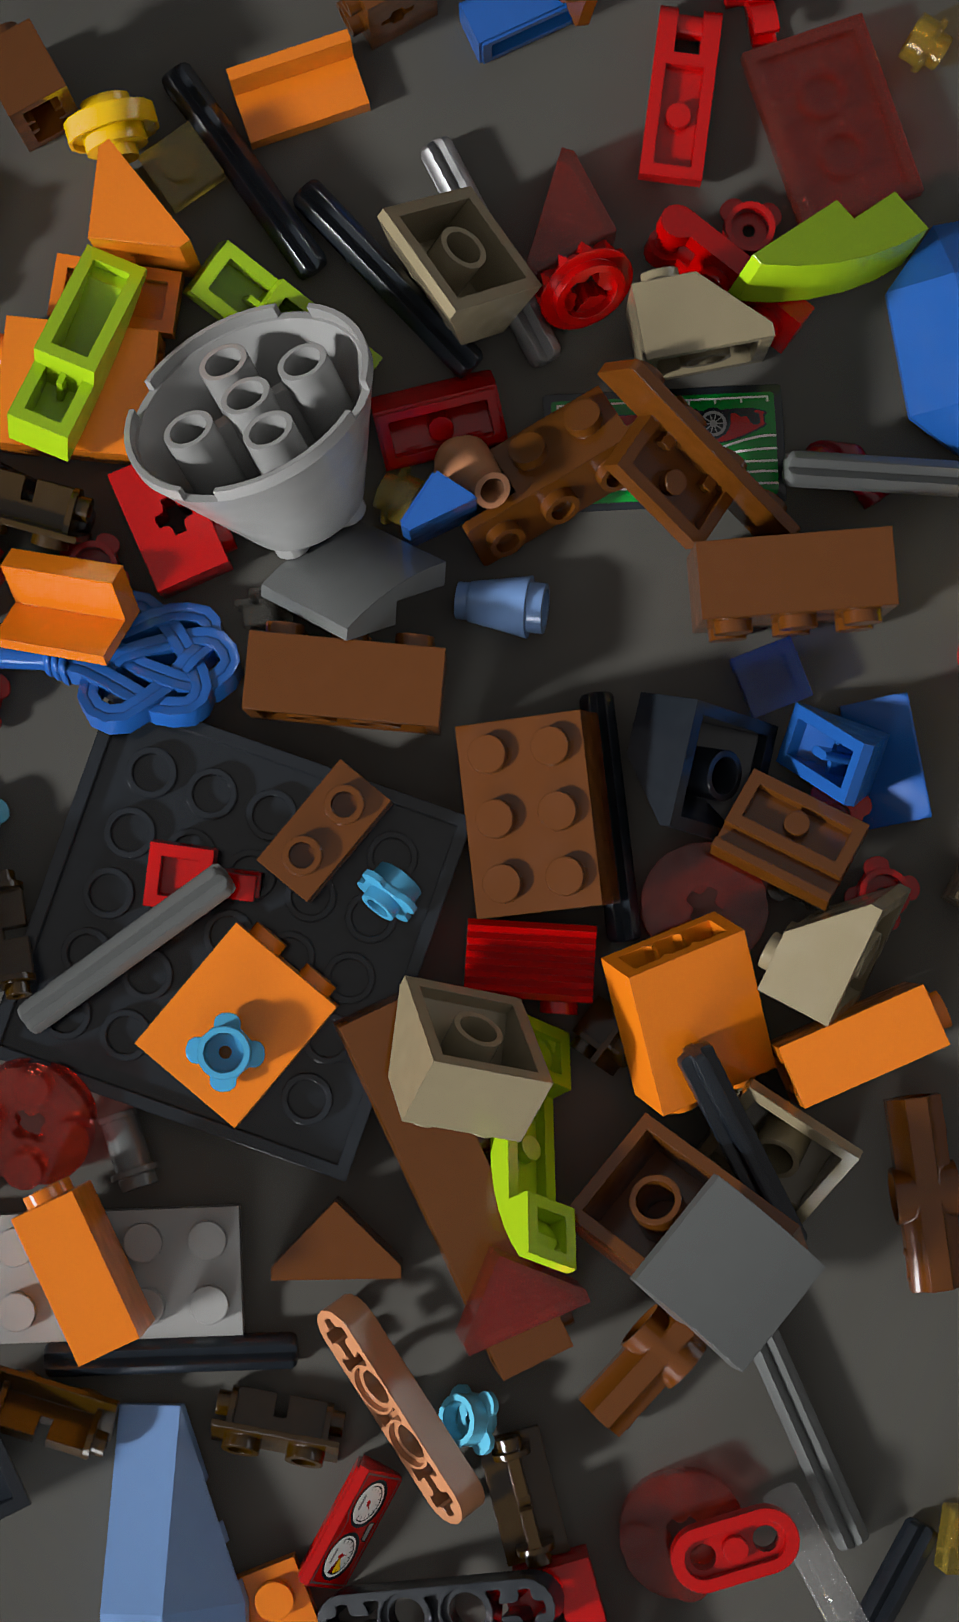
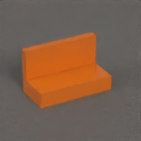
[226,29,371,150]
[0,548,140,666]

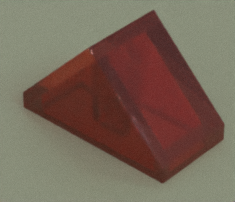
[527,147,617,284]
[455,1245,591,1356]

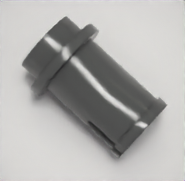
[98,1108,161,1193]

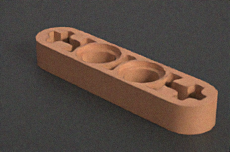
[317,1294,485,1524]

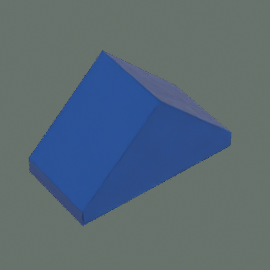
[776,702,890,807]

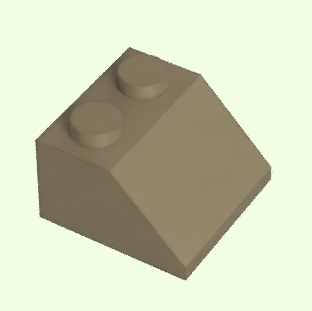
[377,186,542,345]
[625,266,775,380]
[757,883,912,1026]
[388,975,553,1142]

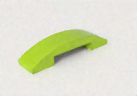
[490,1015,577,1274]

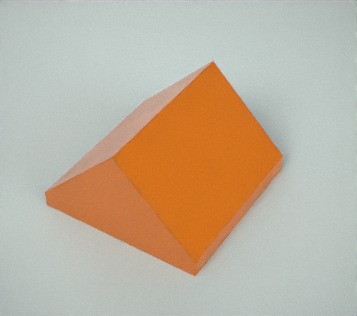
[88,139,201,278]

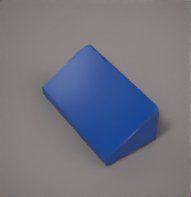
[400,471,477,547]
[839,692,932,830]

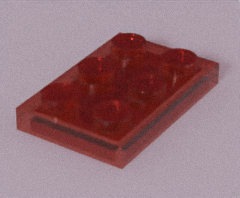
[740,13,924,225]

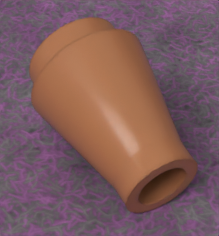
[434,435,510,509]

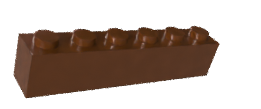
[333,991,575,1381]

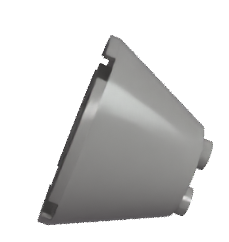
[124,303,374,560]

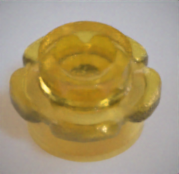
[897,12,953,73]
[373,466,426,526]

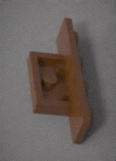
[598,358,801,549]
[462,385,689,566]

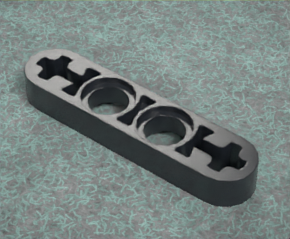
[318,1569,564,1622]

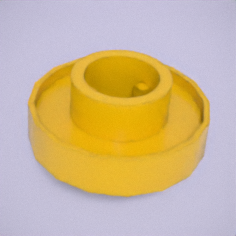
[63,90,160,164]

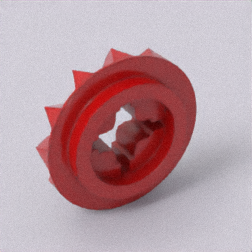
[535,239,633,330]

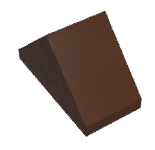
[271,1195,403,1281]

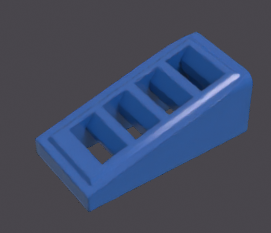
[459,0,573,64]

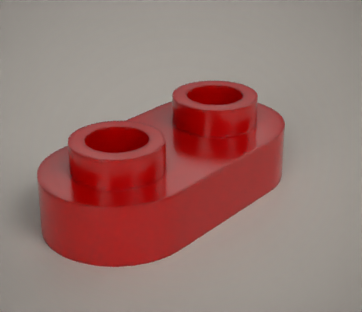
[670,1503,800,1593]

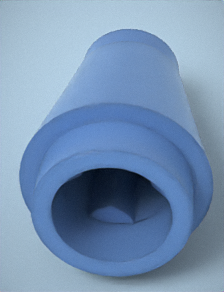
[454,575,550,639]

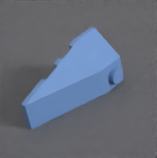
[100,1402,249,1622]

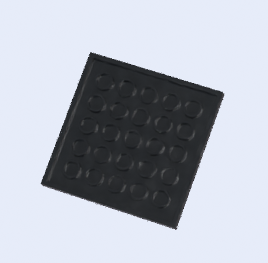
[0,700,467,1182]

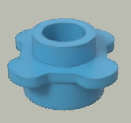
[357,862,421,922]
[186,1012,265,1092]

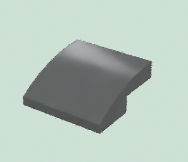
[261,520,446,641]
[630,1174,826,1373]

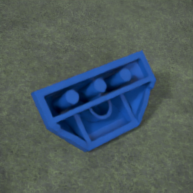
[885,221,959,457]

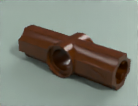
[883,1092,959,1293]
[578,1303,707,1437]

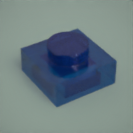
[729,636,814,719]

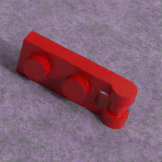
[638,5,723,188]
[644,204,815,354]

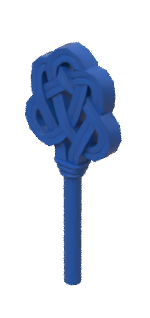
[0,590,244,735]

